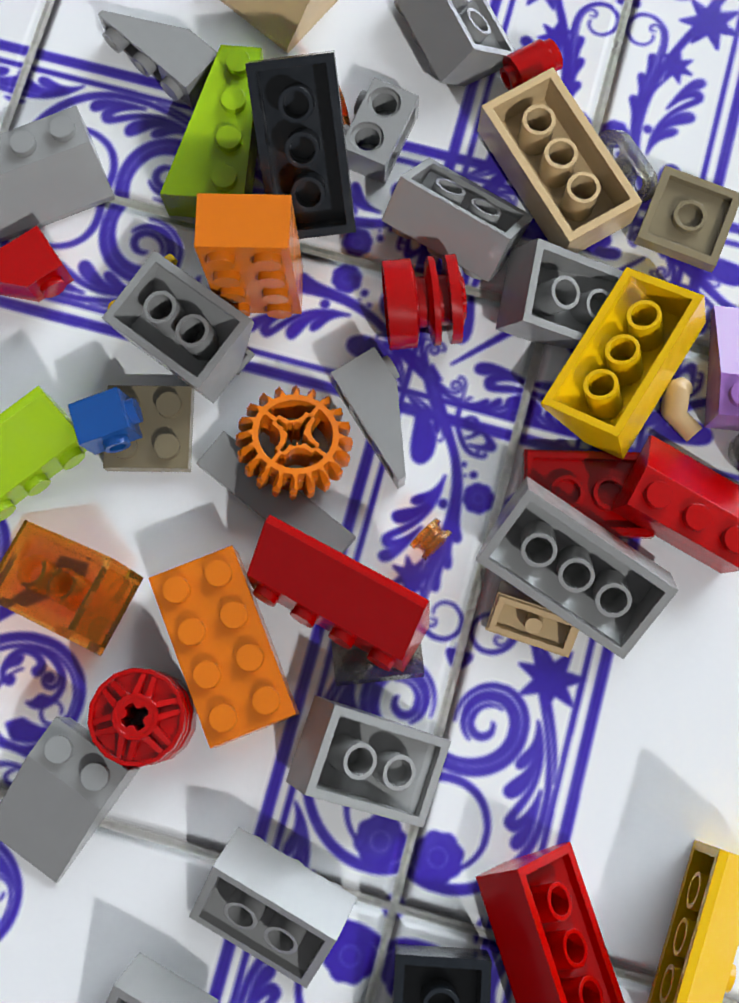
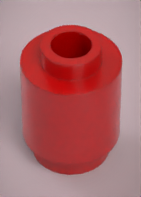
[500,38,563,91]

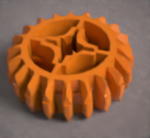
[235,385,353,501]

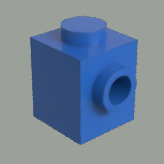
[68,387,143,455]

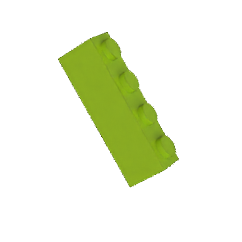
[0,385,87,522]

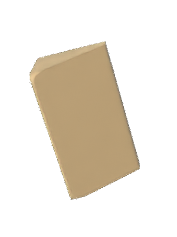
[485,581,579,658]

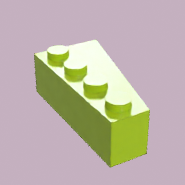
[160,45,263,218]

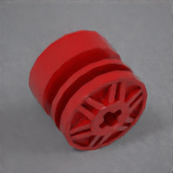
[381,254,467,350]
[87,668,197,767]

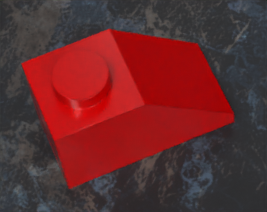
[0,226,74,302]

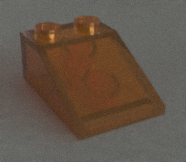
[0,520,144,656]

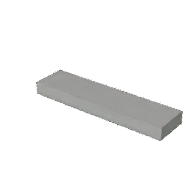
[196,431,356,554]

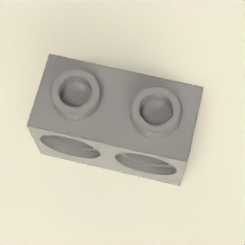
[344,77,419,184]

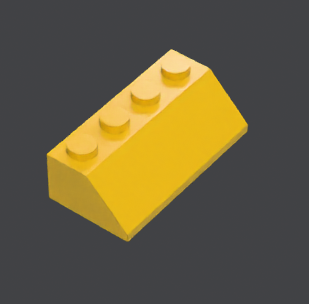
[541,267,706,460]
[647,840,739,1003]

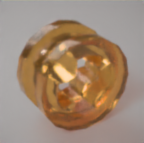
[410,518,452,561]

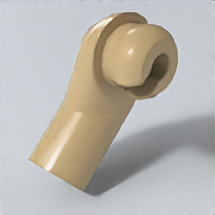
[660,377,703,442]

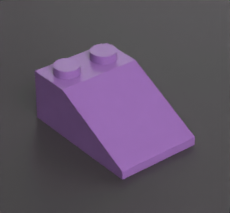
[704,305,739,431]

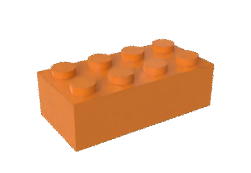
[194,193,303,319]
[148,545,300,748]

